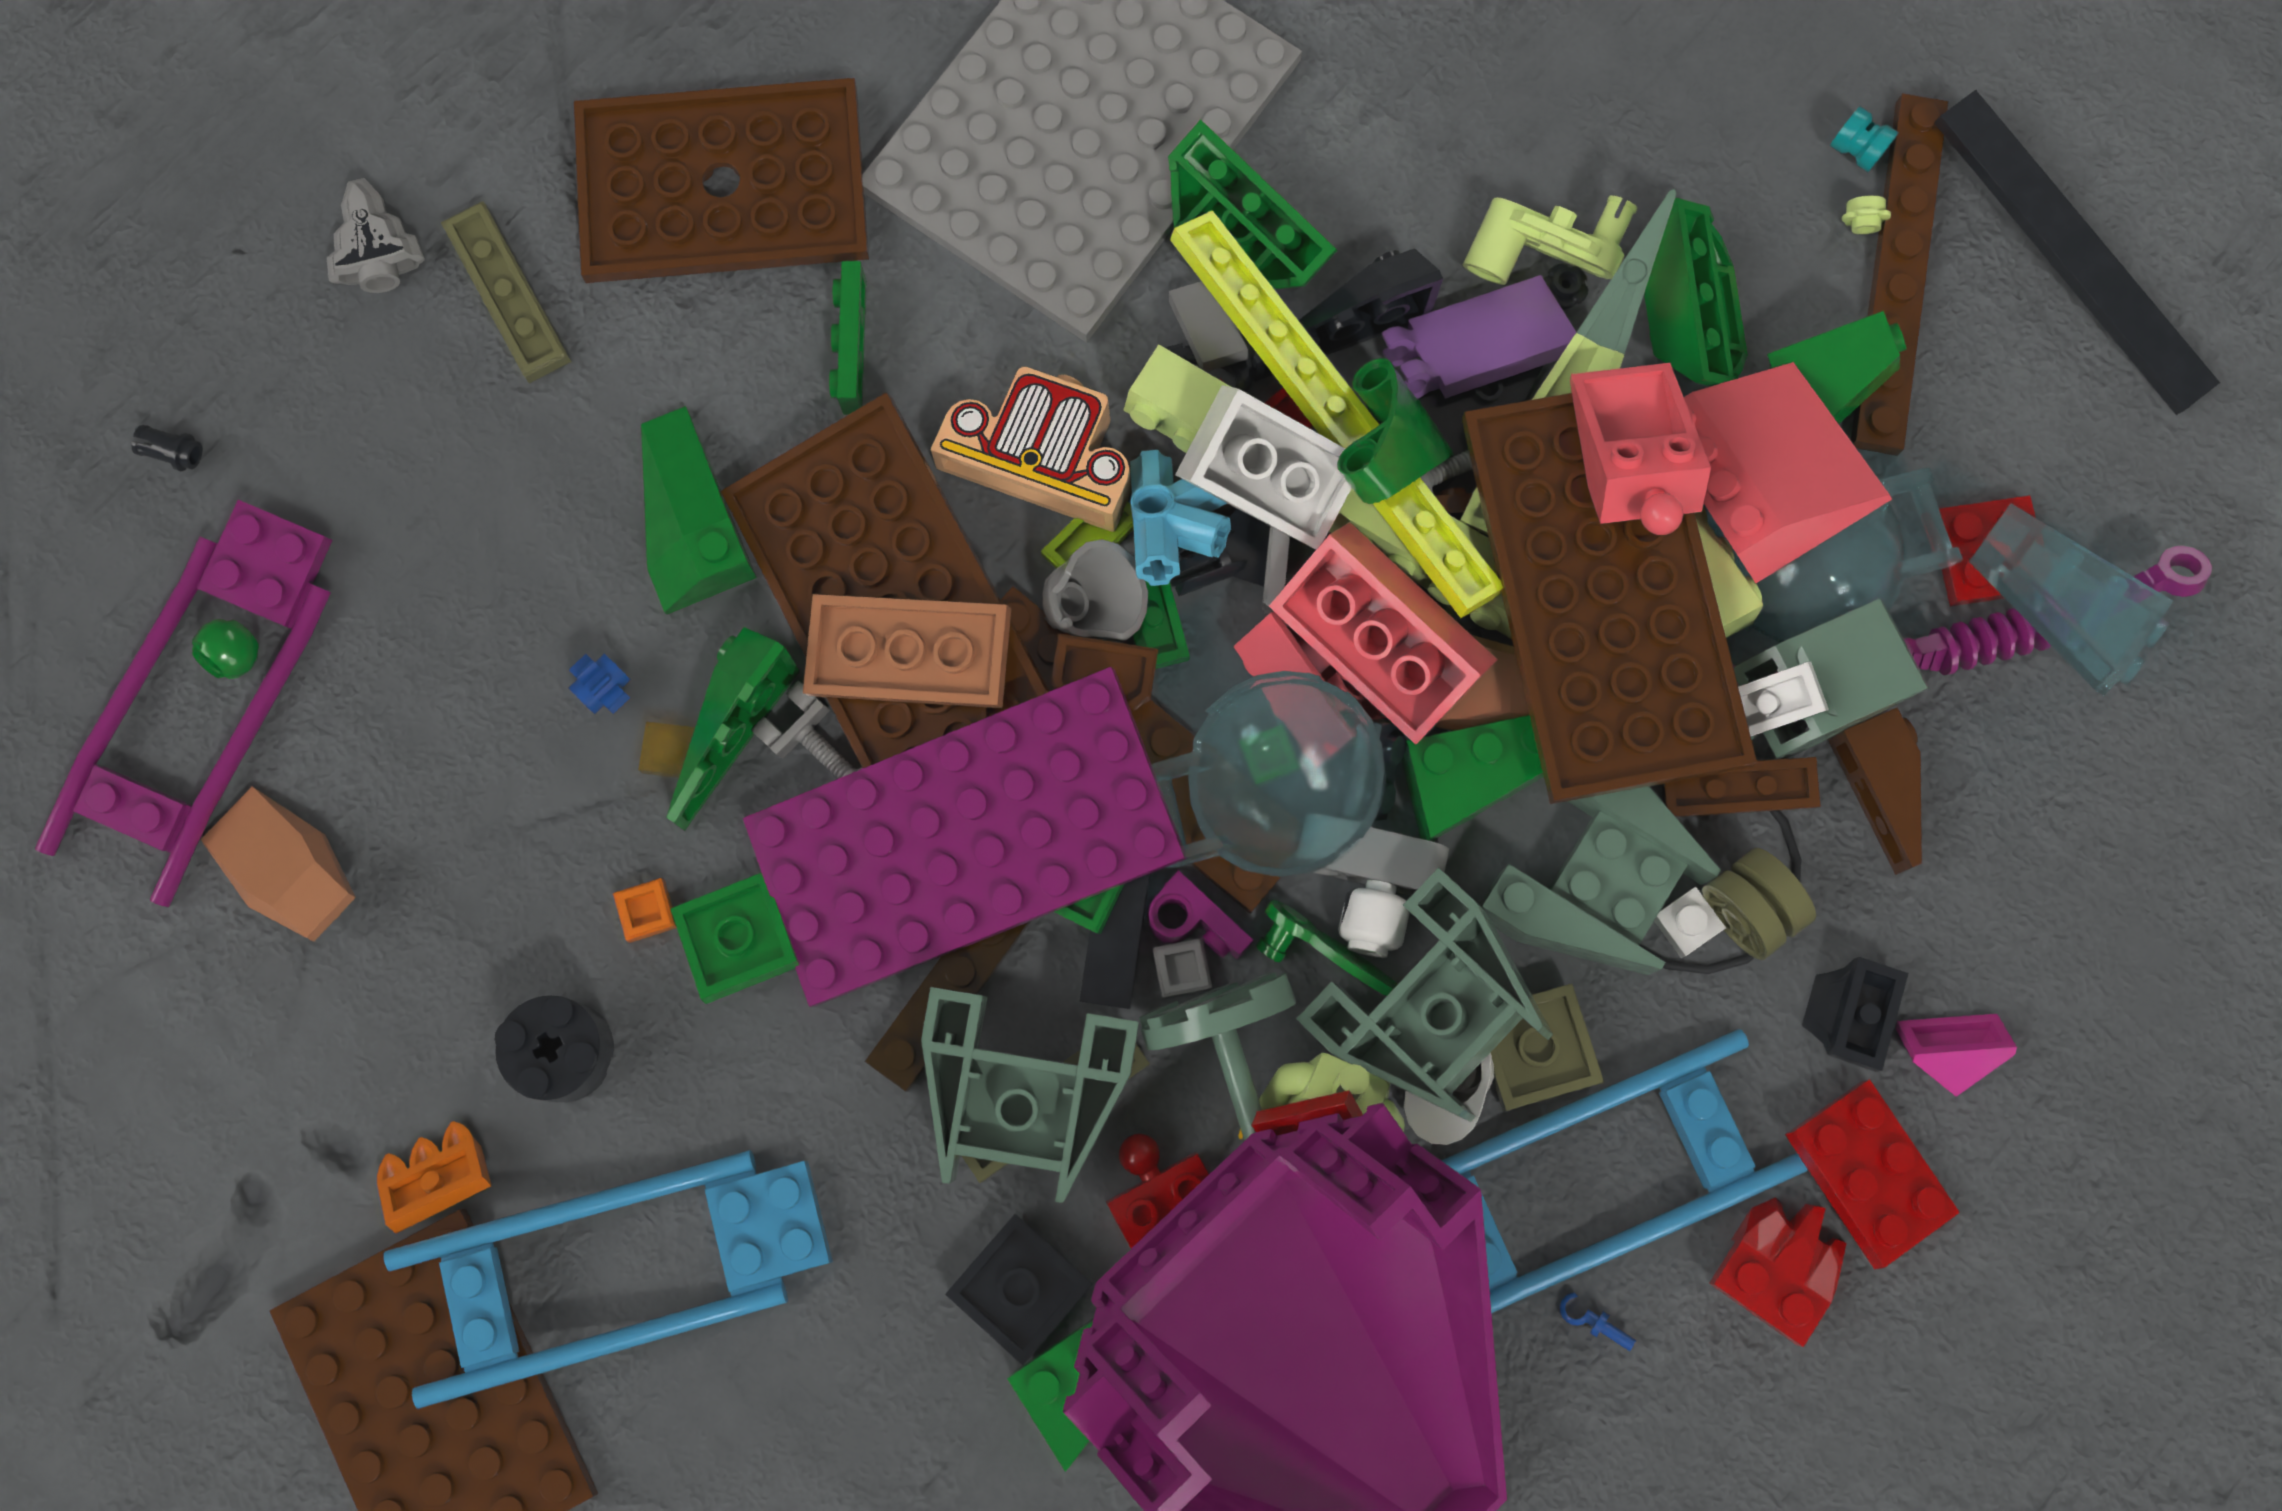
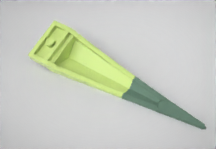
[1460,188,1676,535]

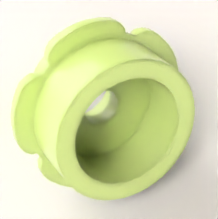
[1842,196,1891,234]

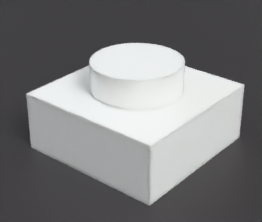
[1654,887,1726,958]

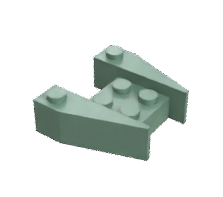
[1479,786,1721,975]
[1296,867,1553,1122]
[921,987,1140,1203]

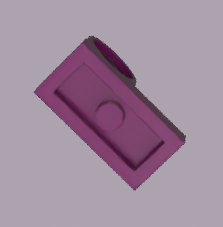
[1148,870,1253,960]

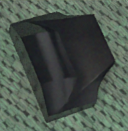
[1802,957,1909,1072]

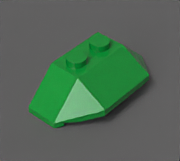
[1168,119,1338,290]
[1644,198,1748,386]

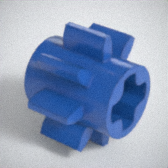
[568,653,631,714]

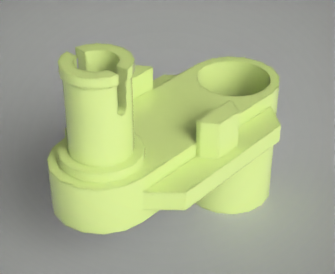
[1463,195,1637,285]

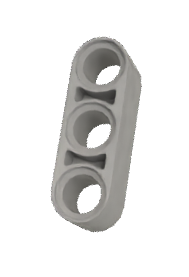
[1297,815,1449,896]

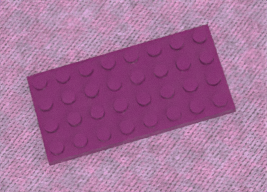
[743,667,1187,1007]

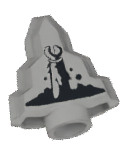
[327,178,425,293]

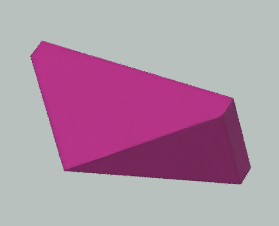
[1896,1014,2017,1097]

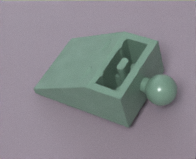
[1733,598,1929,758]

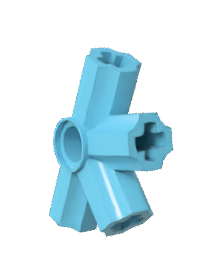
[1130,450,1231,586]

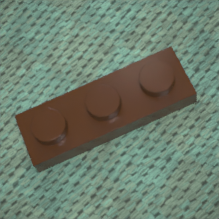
[1662,757,1821,817]

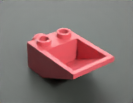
[1570,363,1711,535]

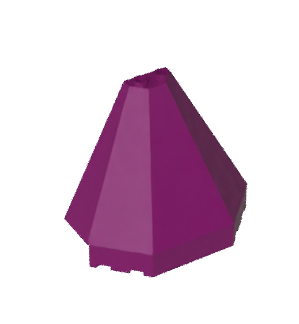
[1063,1103,1507,1511]

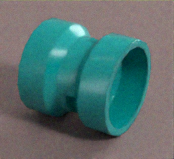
[1830,105,1899,173]

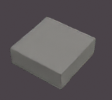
[1152,938,1212,999]

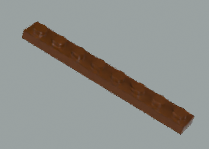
[1851,93,1949,456]

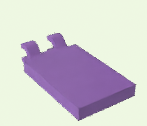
[1382,275,1576,399]

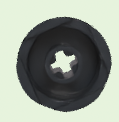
[494,995,614,1103]

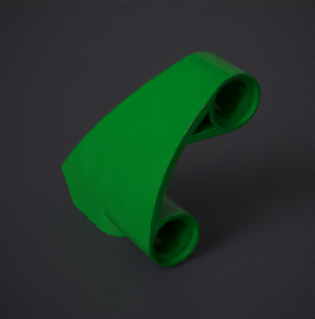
[1337,358,1454,504]

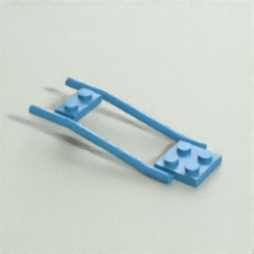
[1441,1029,1808,1313]
[384,1150,833,1409]

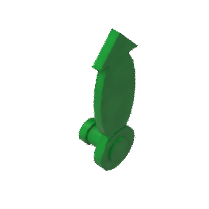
[1256,900,1398,996]

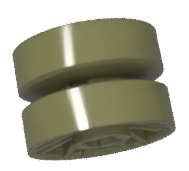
[1702,848,1816,960]

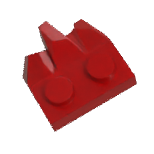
[1709,1197,1847,1347]

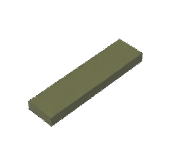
[441,201,572,384]

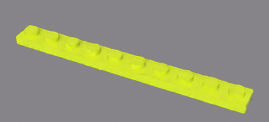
[1170,210,1503,618]

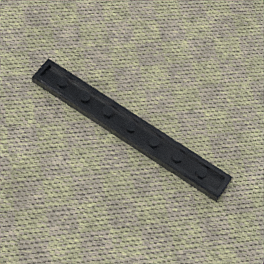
[1934,90,2220,415]

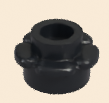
[1543,263,1589,310]

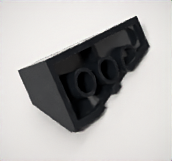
[1252,248,1443,381]

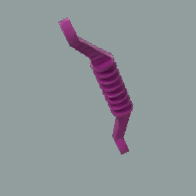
[1903,546,2212,675]

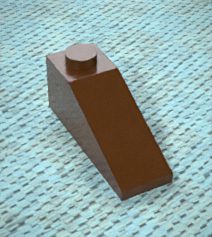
[1828,707,1922,875]

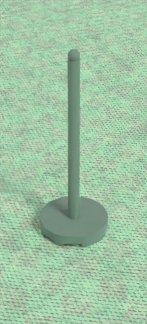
[1139,972,1296,1141]

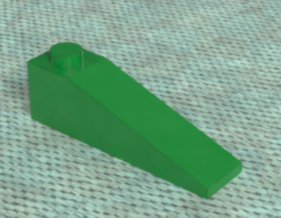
[641,406,757,615]
[666,627,800,831]

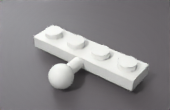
[1738,662,1829,736]

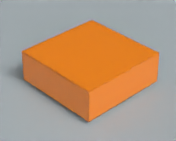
[613,878,677,943]

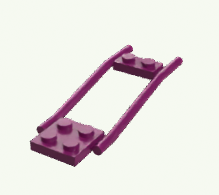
[34,500,333,907]

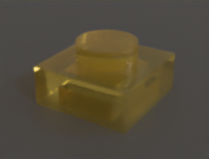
[638,722,695,778]

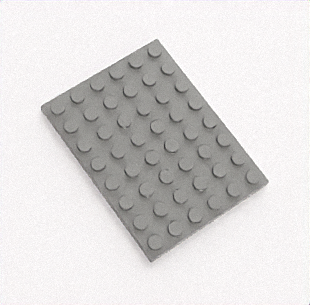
[862,0,1302,343]

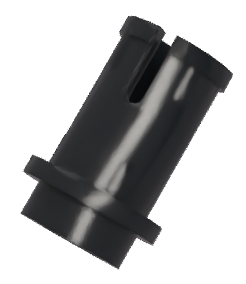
[131,424,203,472]

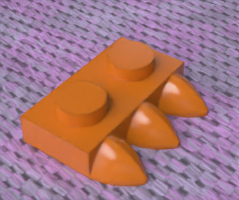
[377,1121,492,1234]

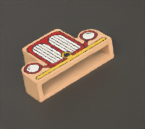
[930,367,1131,532]

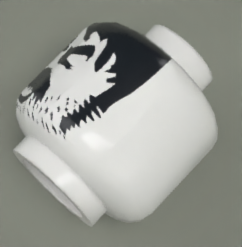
[1338,880,1410,958]

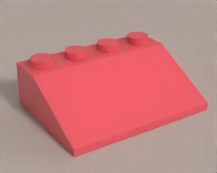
[1684,362,1892,583]

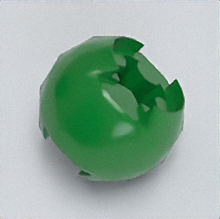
[192,619,259,679]

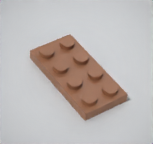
[803,594,1012,708]

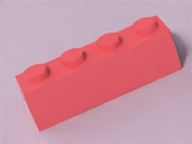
[1269,522,1498,745]

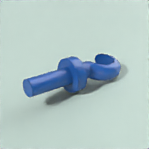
[1559,1293,1636,1351]

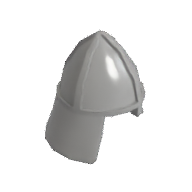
[1042,539,1148,640]

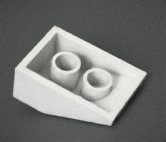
[1175,385,1352,550]

